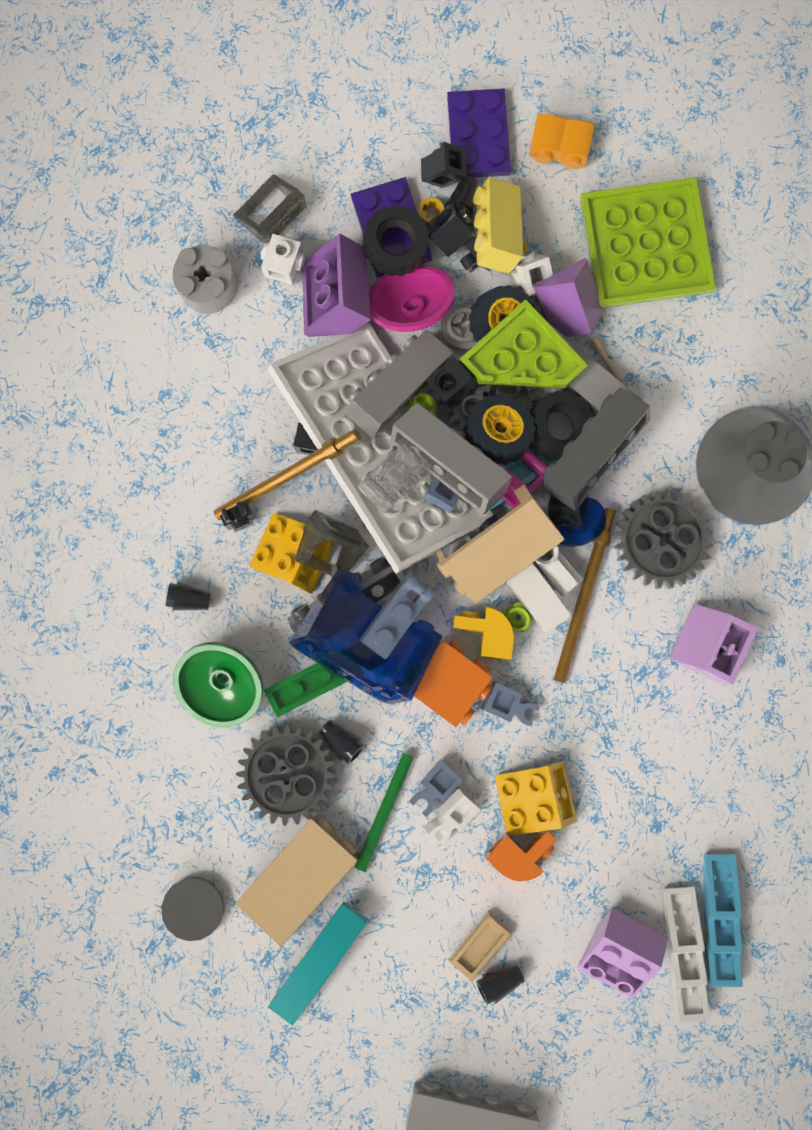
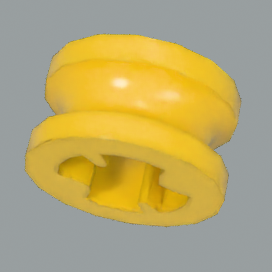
[418,197,444,227]

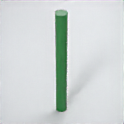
[355,753,414,872]

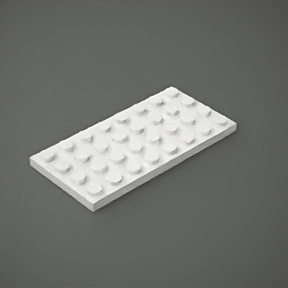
[267,322,493,574]

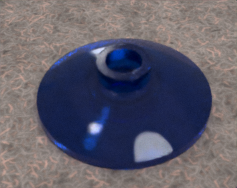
[548,497,607,547]

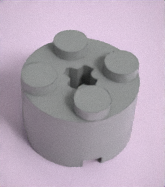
[173,245,237,314]

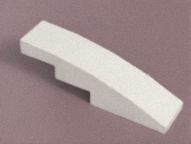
[475,533,571,634]
[663,887,711,1023]

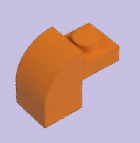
[484,831,556,881]

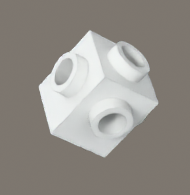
[261,234,306,285]
[508,250,553,296]

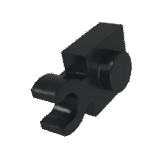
[220,502,256,532]

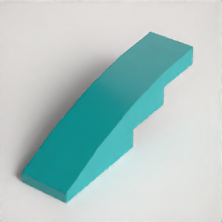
[268,901,368,1026]

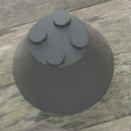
[696,407,812,525]

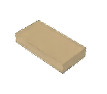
[448,911,512,982]

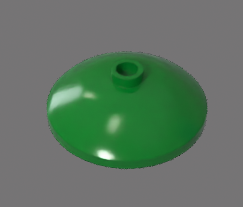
[173,642,263,727]

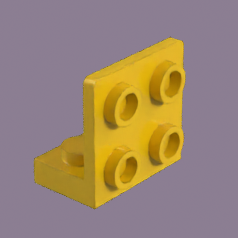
[249,513,336,594]
[495,761,577,836]

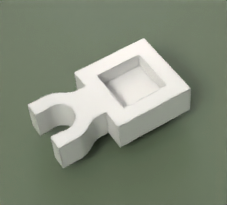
[424,788,481,845]

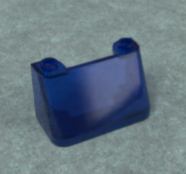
[289,570,443,704]

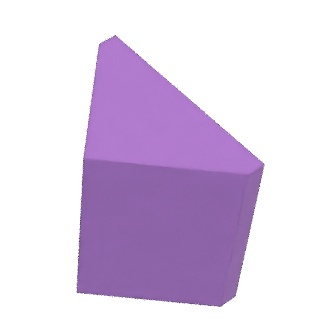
[533,258,604,337]

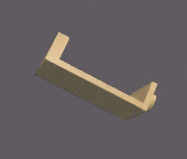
[436,485,565,604]
[235,816,358,947]

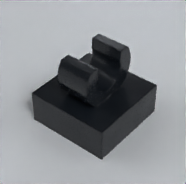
[460,237,490,273]

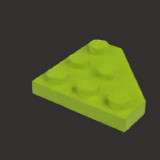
[459,300,588,388]

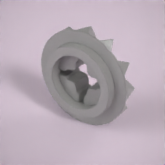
[441,303,478,350]

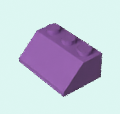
[302,233,371,337]

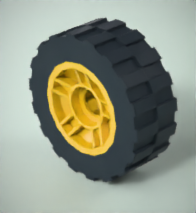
[468,285,536,342]
[464,394,536,465]

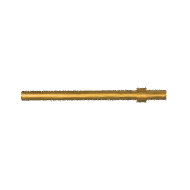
[214,429,361,520]
[553,508,616,683]

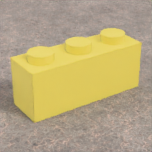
[473,176,523,274]

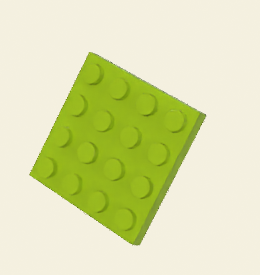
[580,177,716,308]

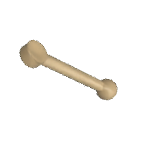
[590,337,629,387]

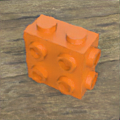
[405,640,493,727]

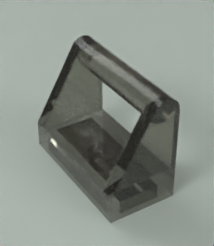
[233,174,307,244]
[295,510,369,580]

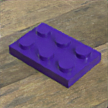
[447,88,511,178]
[350,177,432,278]

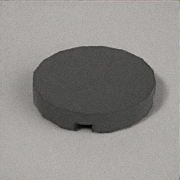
[161,877,224,941]

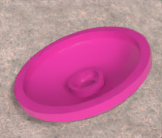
[369,265,455,332]

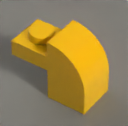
[452,607,514,661]

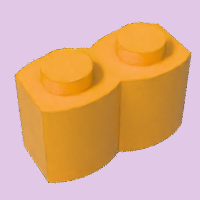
[529,114,595,169]

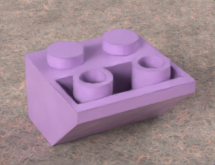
[669,604,759,685]
[578,908,668,998]

